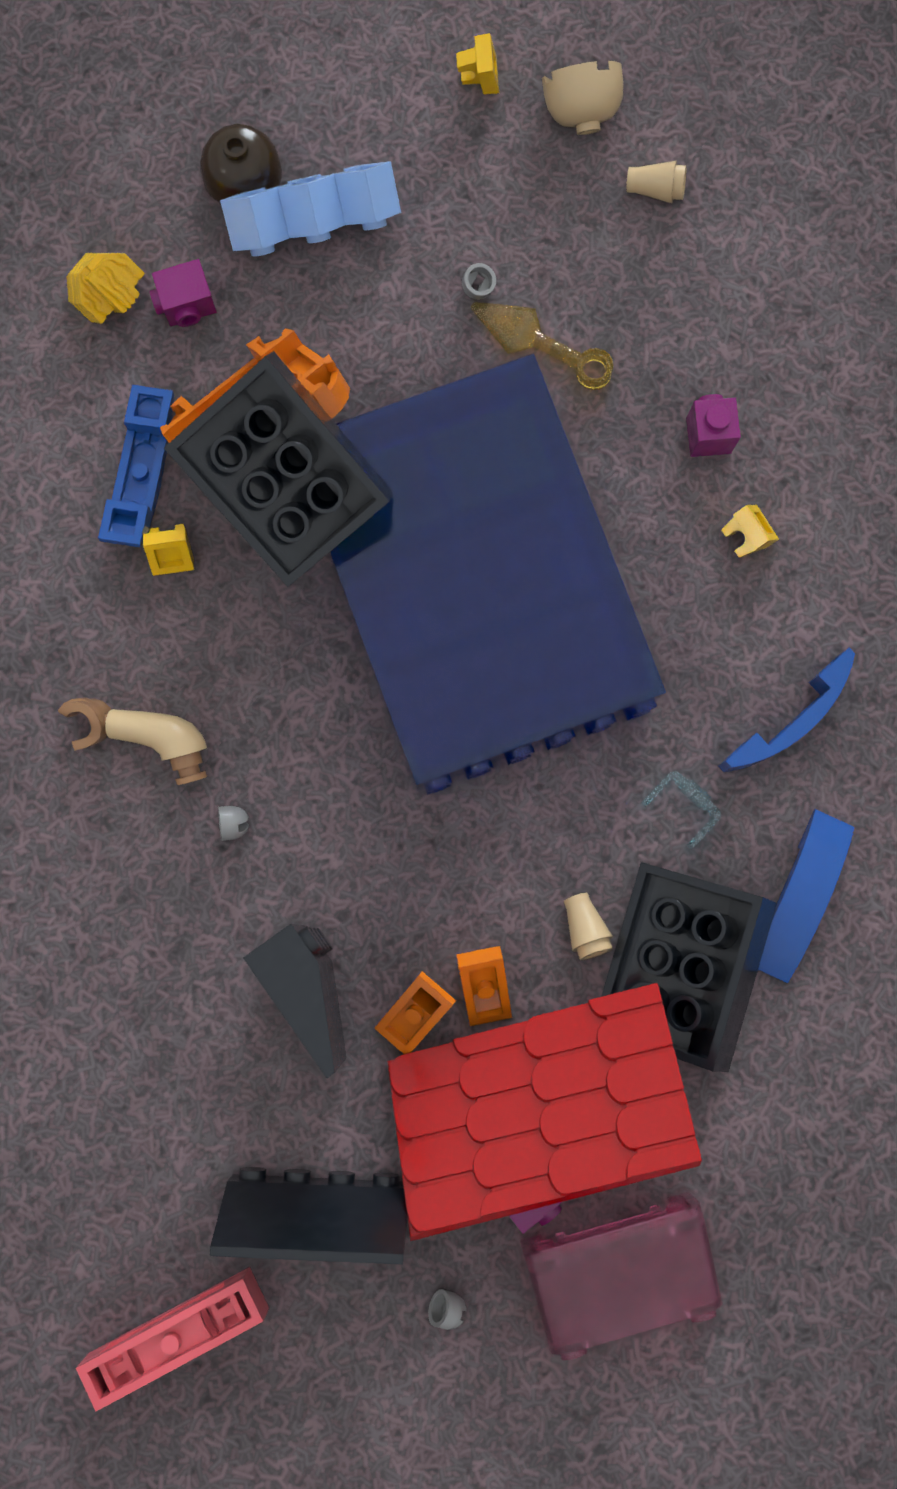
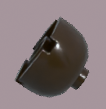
[200,124,282,205]

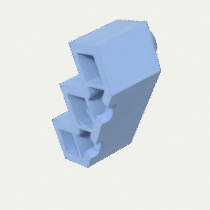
[220,161,401,256]

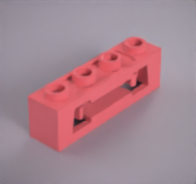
[76,1267,269,1412]

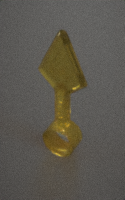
[471,302,613,390]

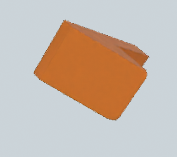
[456,946,512,1026]
[374,971,456,1054]

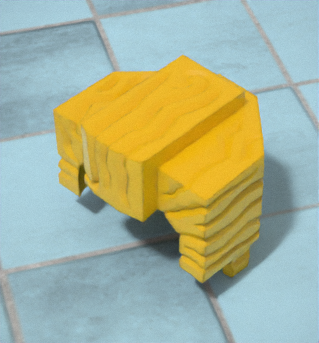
[66,253,145,324]

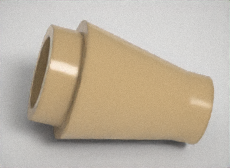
[627,160,687,203]
[564,893,613,960]

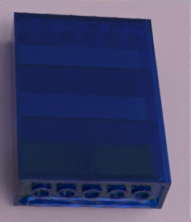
[328,354,666,795]

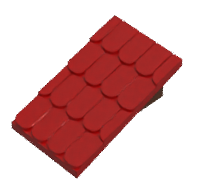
[387,983,702,1241]

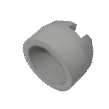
[462,263,496,300]
[218,806,249,841]
[428,1289,467,1330]

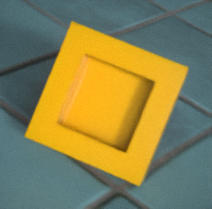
[456,33,499,94]
[721,505,779,558]
[143,524,194,576]

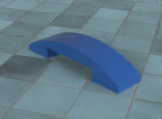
[98,385,174,548]
[718,647,855,772]
[758,809,854,983]

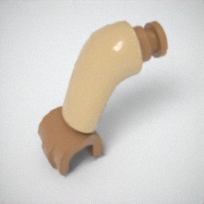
[58,698,207,785]

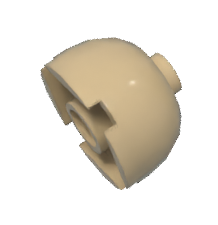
[542,61,623,135]

